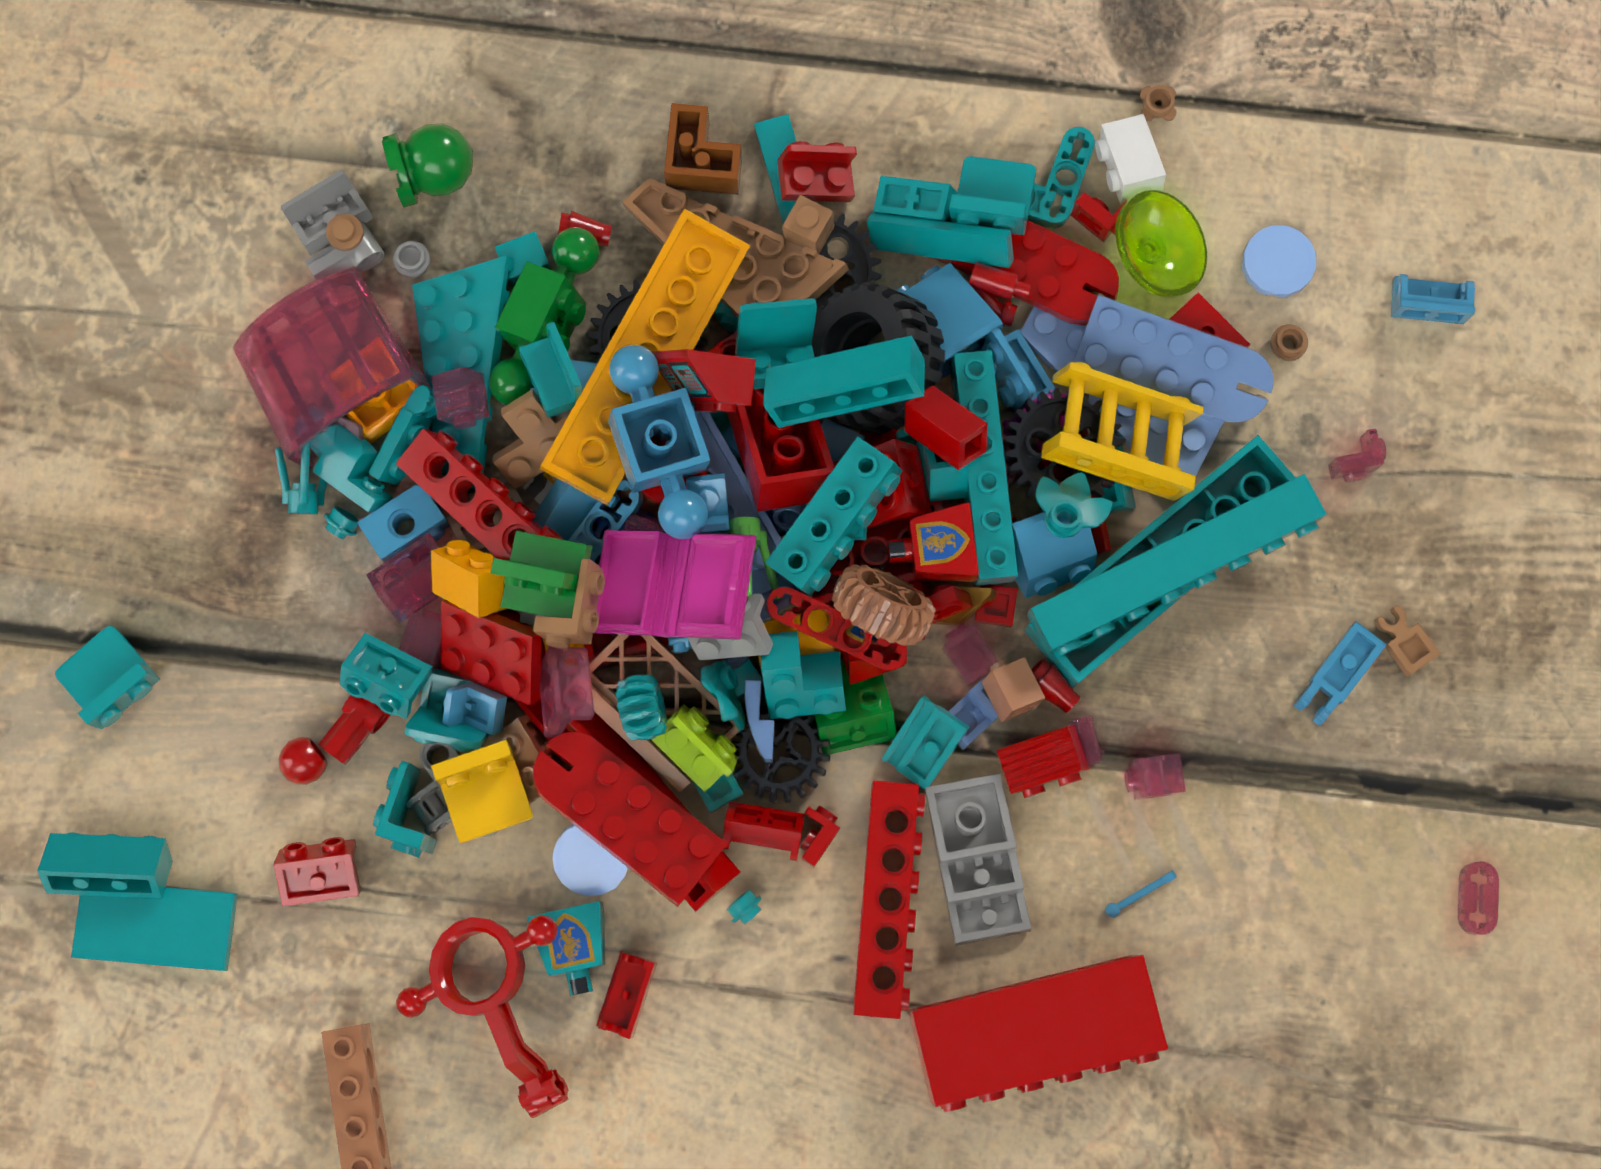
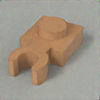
[1374,605,1441,677]

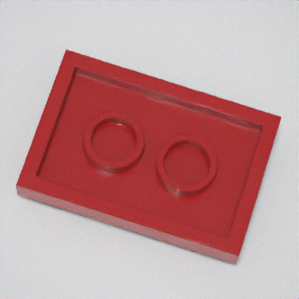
[441,600,542,705]

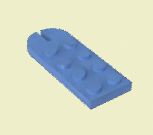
[1073,294,1273,423]

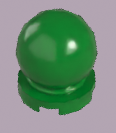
[382,123,473,208]

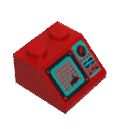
[651,349,756,413]

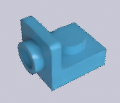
[686,473,730,534]

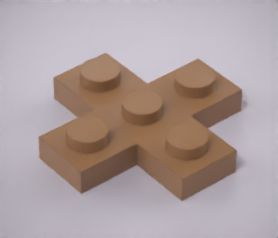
[493,389,572,489]

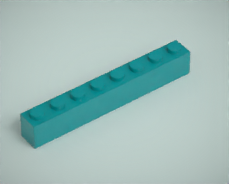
[1027,474,1327,656]

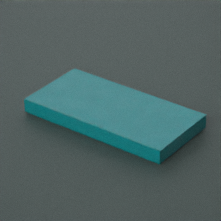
[71,887,238,971]

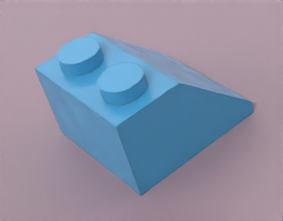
[1012,512,1097,599]

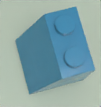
[897,263,1003,380]

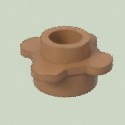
[1140,85,1177,121]

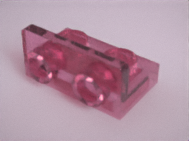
[540,646,595,738]

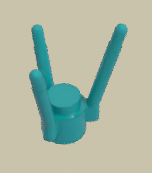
[275,436,327,515]

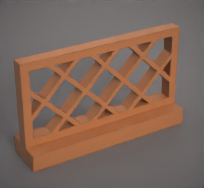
[569,634,739,792]

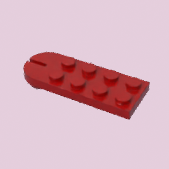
[932,220,1119,325]
[532,732,727,907]

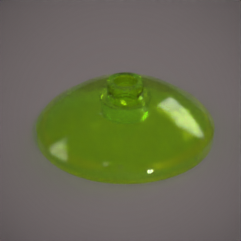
[1115,190,1207,298]

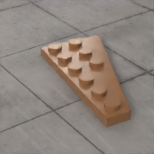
[622,178,849,318]

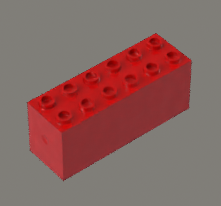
[908,955,1168,1112]

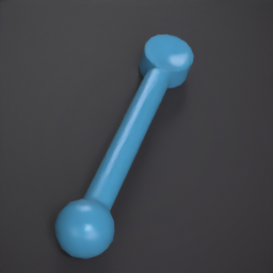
[1105,870,1177,918]

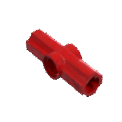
[318,695,390,765]

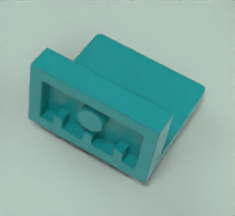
[735,299,817,389]

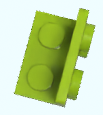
[651,704,738,792]

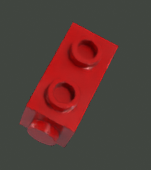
[905,386,988,470]

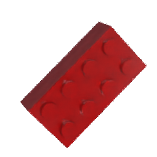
[727,388,835,512]

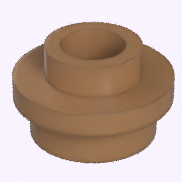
[1270,324,1308,361]

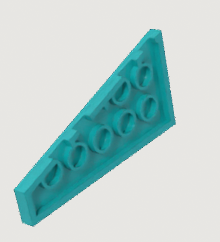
[412,255,514,493]

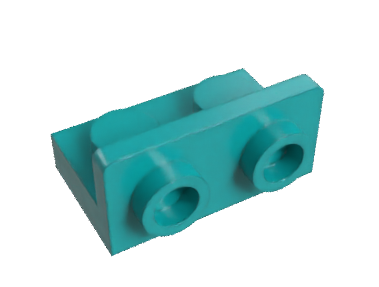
[340,633,432,719]

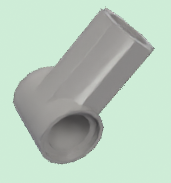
[305,222,385,290]

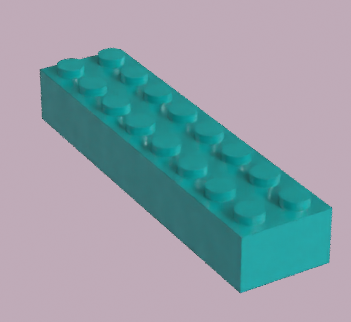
[1024,435,1296,688]

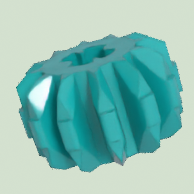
[615,674,668,741]

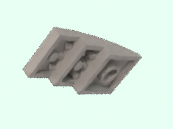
[925,774,1032,946]

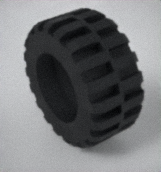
[812,282,945,434]

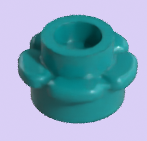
[324,506,359,539]
[726,889,762,925]

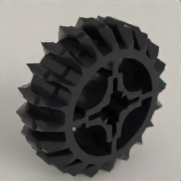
[731,707,830,804]

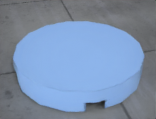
[1242,225,1316,298]
[552,824,628,896]

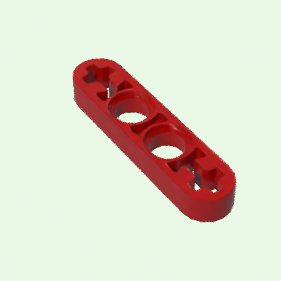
[765,587,907,671]

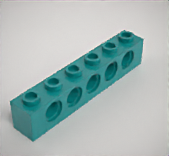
[950,350,1018,586]

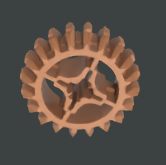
[831,565,936,645]

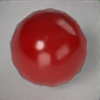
[278,737,327,785]

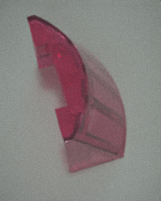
[233,268,432,469]

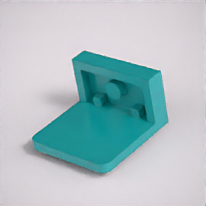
[949,156,1036,235]
[55,626,160,729]
[404,668,499,752]
[373,761,437,858]

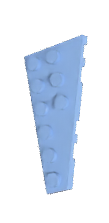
[1020,307,1224,499]

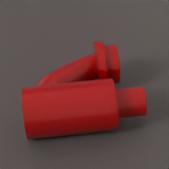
[969,262,1032,327]

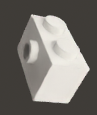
[1095,114,1166,205]

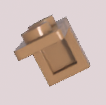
[533,559,605,648]

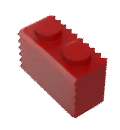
[997,726,1089,798]

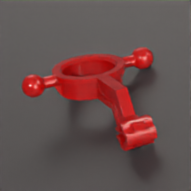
[396,915,569,1118]

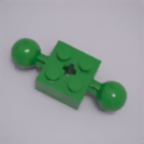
[489,227,600,405]

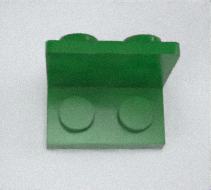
[814,662,896,755]

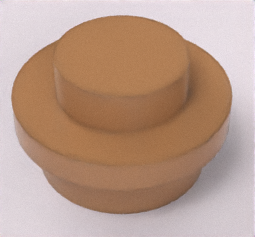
[326,214,364,251]

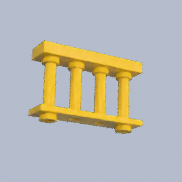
[1041,362,1204,501]

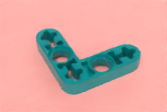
[1028,127,1095,229]

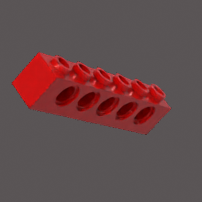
[396,429,563,561]
[853,780,925,1019]

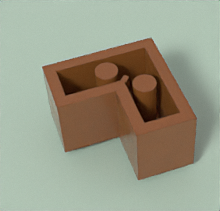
[664,103,742,195]

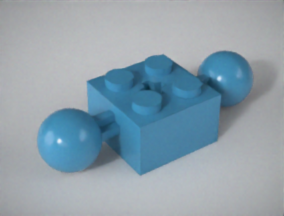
[608,345,711,539]

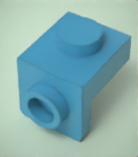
[442,682,507,735]

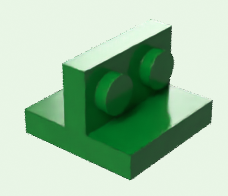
[491,531,593,618]

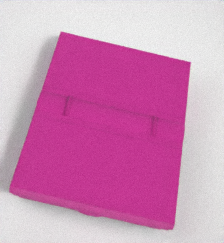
[594,530,757,640]

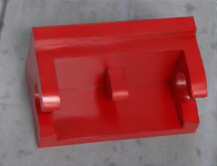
[722,801,805,861]
[596,951,657,1039]

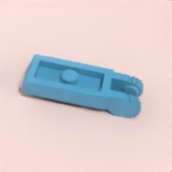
[1293,621,1387,726]

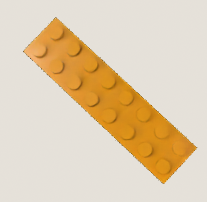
[540,209,750,506]

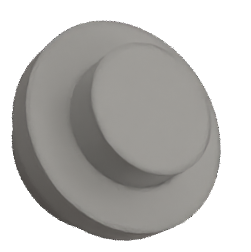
[393,241,431,278]

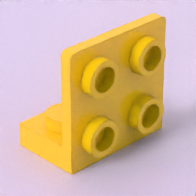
[431,740,533,843]

